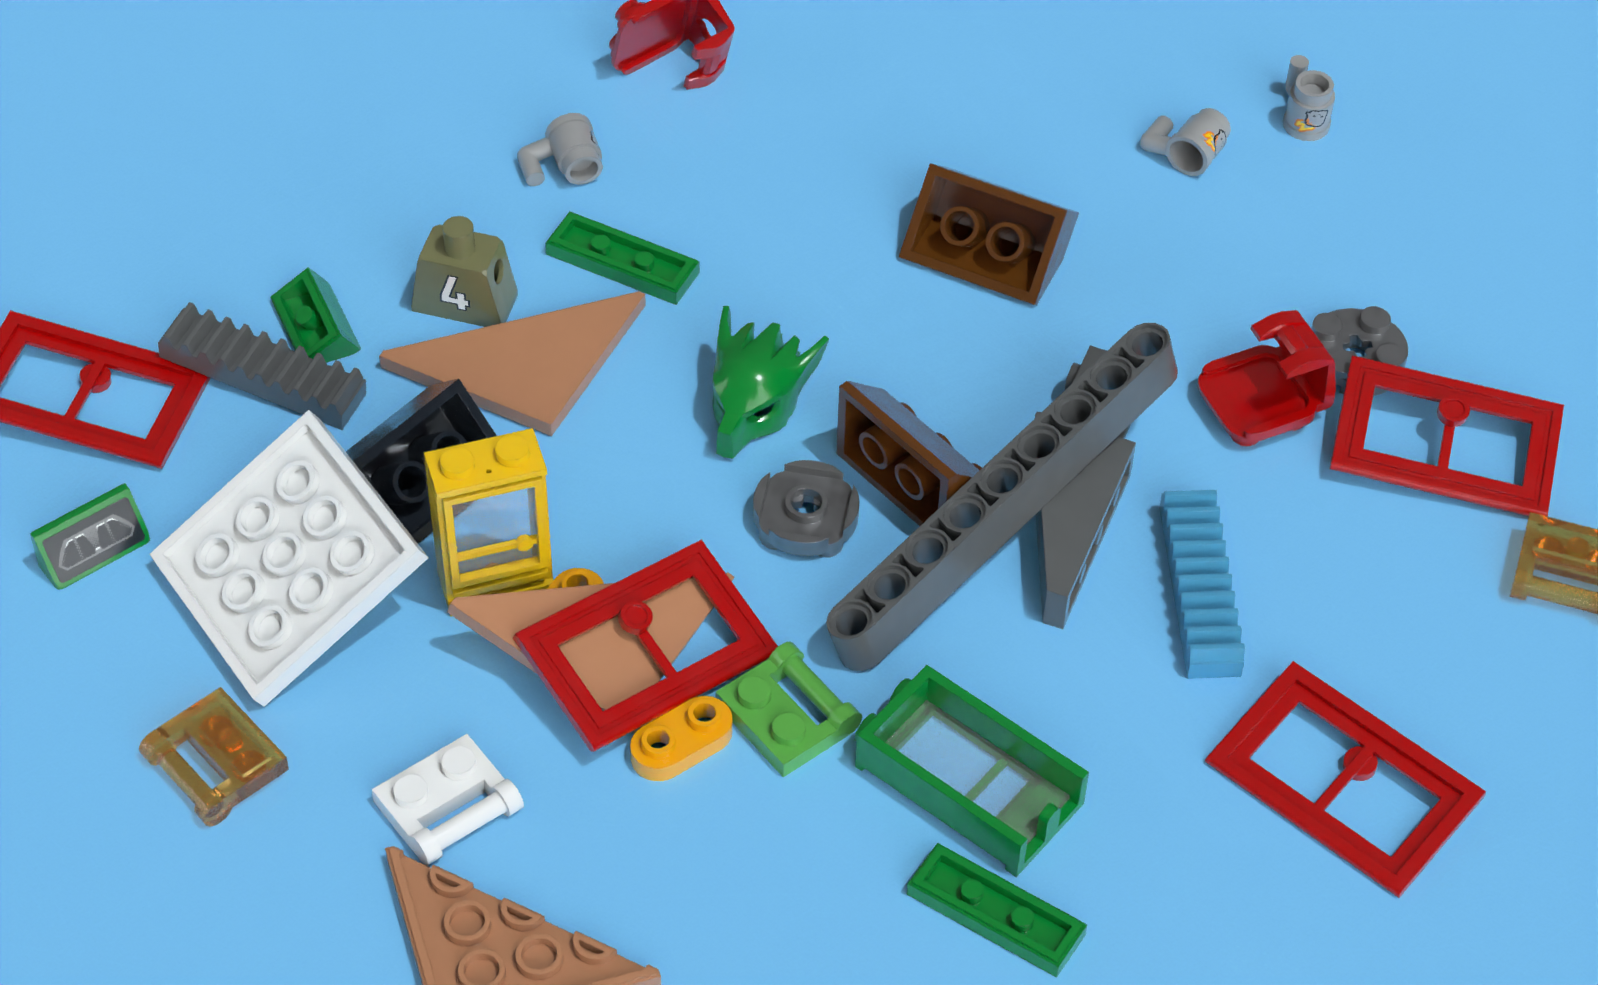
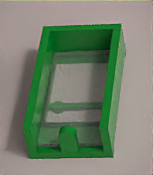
[854,665,1089,878]

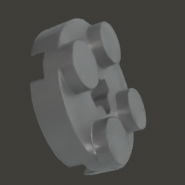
[1311,306,1408,396]
[753,460,859,557]

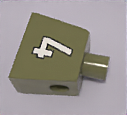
[411,216,518,327]

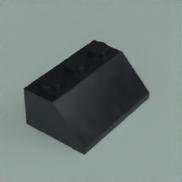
[346,379,497,544]

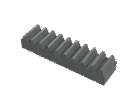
[158,302,366,430]

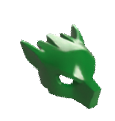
[712,305,829,459]

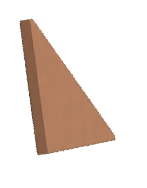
[379,291,646,436]
[447,572,735,711]
[385,846,661,985]

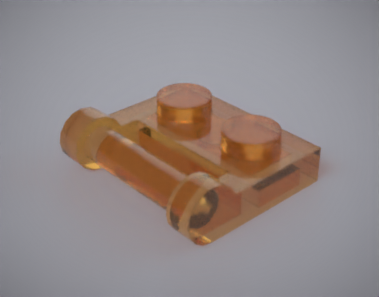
[1509,512,1598,614]
[139,687,289,827]

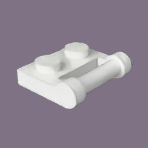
[372,734,524,866]

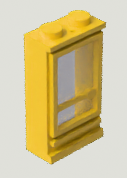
[424,428,553,617]

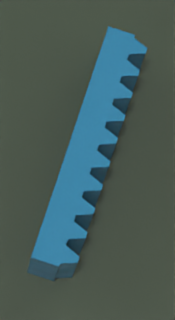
[1159,490,1245,679]

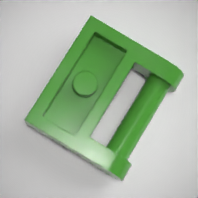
[715,641,863,777]

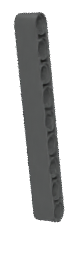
[826,323,1178,671]

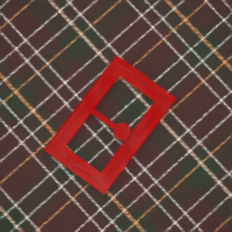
[0,310,210,469]
[1329,355,1564,520]
[513,539,778,752]
[1205,661,1486,898]

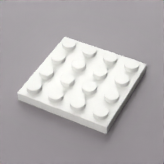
[149,410,429,707]

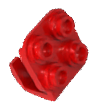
[609,0,735,90]
[1197,310,1336,446]

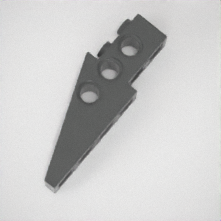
[1035,346,1136,629]

